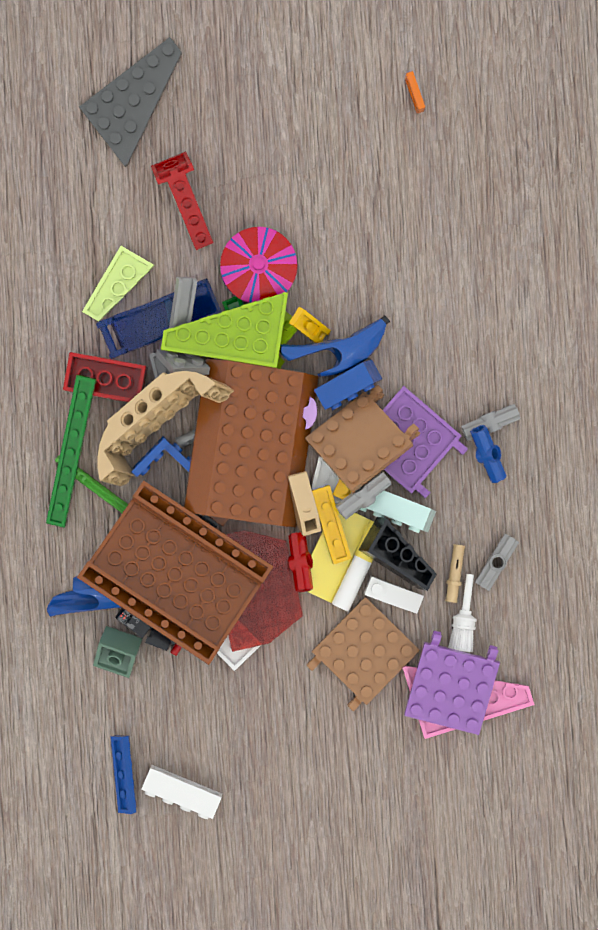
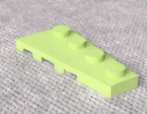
[82,246,154,322]

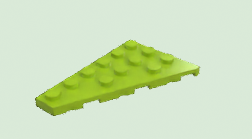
[161,292,288,368]

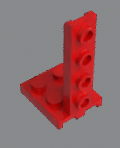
[151,151,213,250]

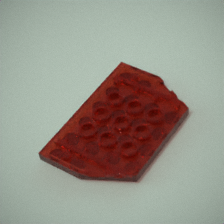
[226,530,303,652]

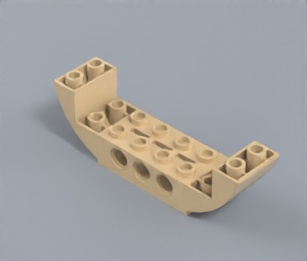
[97,371,234,486]

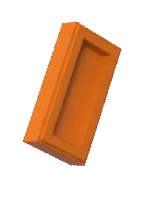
[405,71,426,113]

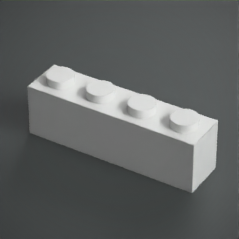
[141,765,222,819]

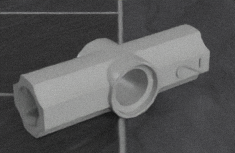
[461,404,521,441]
[335,471,391,520]
[475,533,519,591]

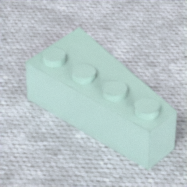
[359,491,436,533]

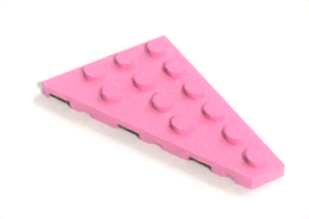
[402,666,534,739]

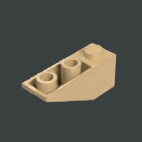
[288,471,321,536]

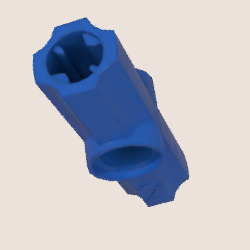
[470,425,507,483]

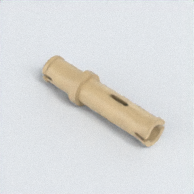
[445,544,465,603]

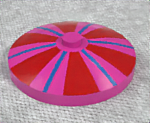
[220,227,297,303]

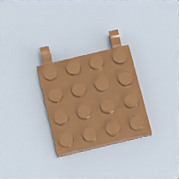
[306,597,420,711]

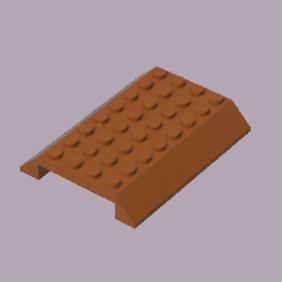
[184,358,319,527]
[77,480,273,665]

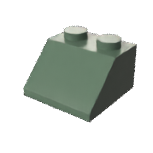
[93,626,142,678]

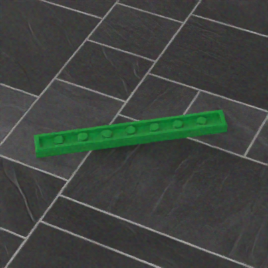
[46,375,97,528]

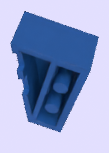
[314,359,382,411]

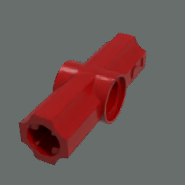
[288,532,313,592]

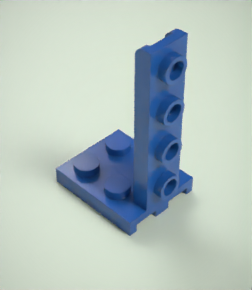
[131,436,191,477]

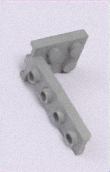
[156,277,210,375]

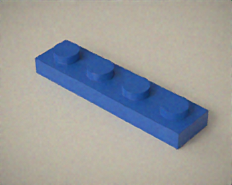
[110,735,136,814]

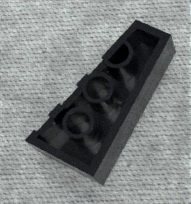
[359,517,437,591]

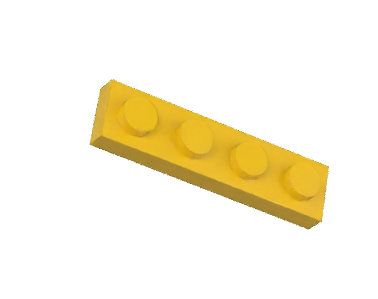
[312,485,352,564]

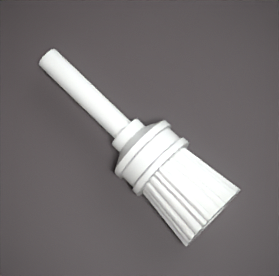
[448,574,477,652]

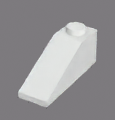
[364,575,424,614]

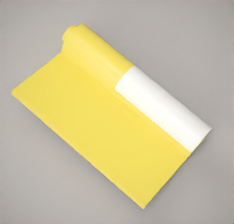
[308,503,374,612]

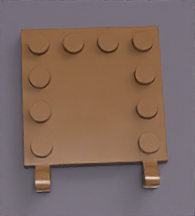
[305,385,420,493]

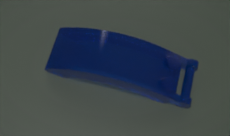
[96,278,221,359]

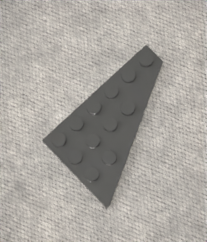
[79,37,182,167]

